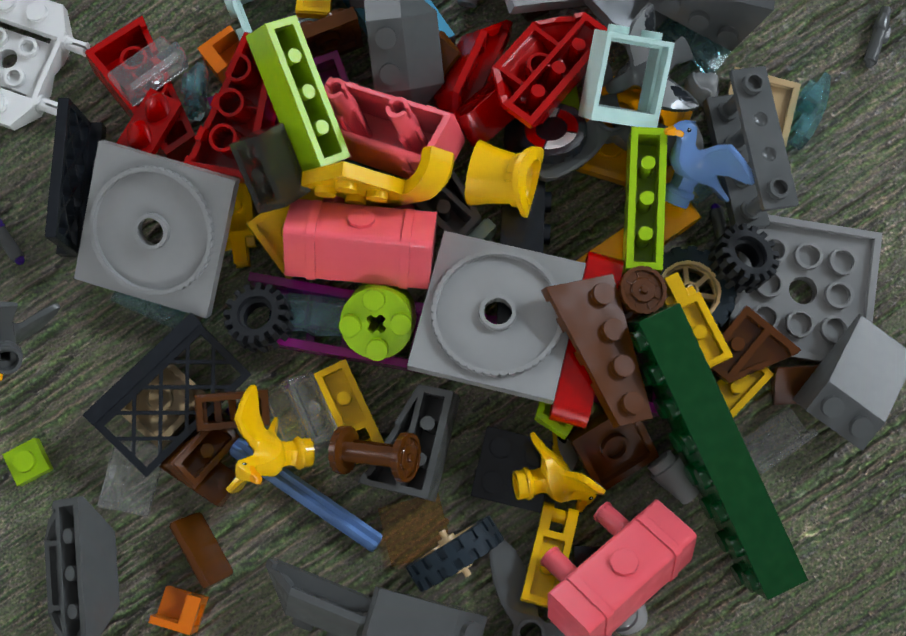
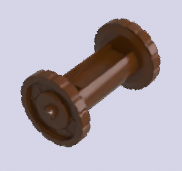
[618,266,667,322]
[328,425,421,483]

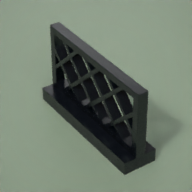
[45,97,106,257]
[82,313,252,477]

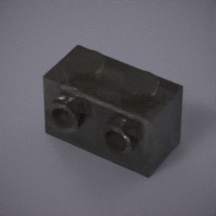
[229,123,311,214]

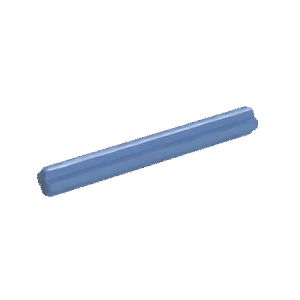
[229,438,383,552]

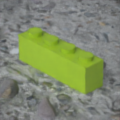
[245,15,351,176]
[622,127,668,276]

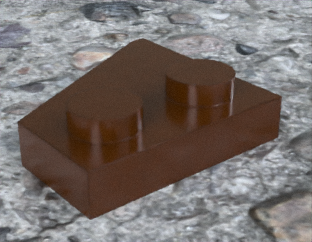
[710,305,801,384]

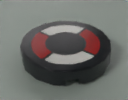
[516,103,588,164]

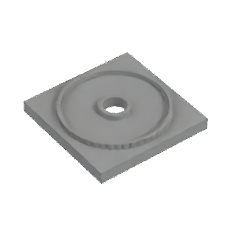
[74,140,240,318]
[726,214,883,364]
[407,231,586,405]

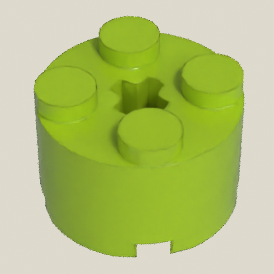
[339,284,416,361]

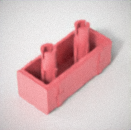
[324,77,465,179]
[283,196,437,290]
[540,499,697,636]

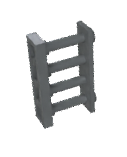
[702,66,799,230]

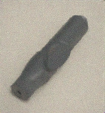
[863,6,892,68]

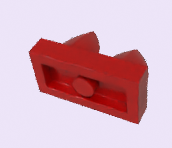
[116,88,183,155]

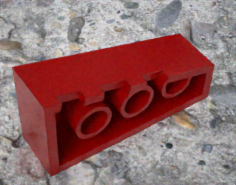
[85,16,196,162]
[183,32,276,187]

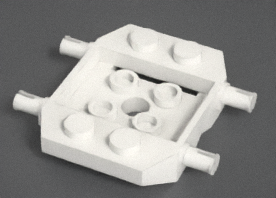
[0,0,90,131]

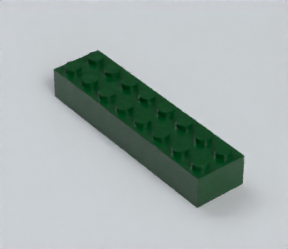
[627,303,808,600]

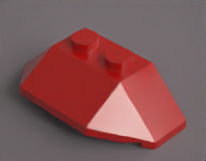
[491,12,607,129]
[434,20,513,137]

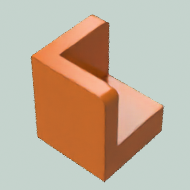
[197,25,240,85]
[148,585,209,635]

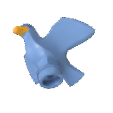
[664,120,755,209]

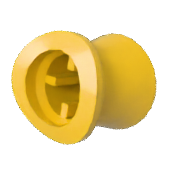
[464,140,544,218]

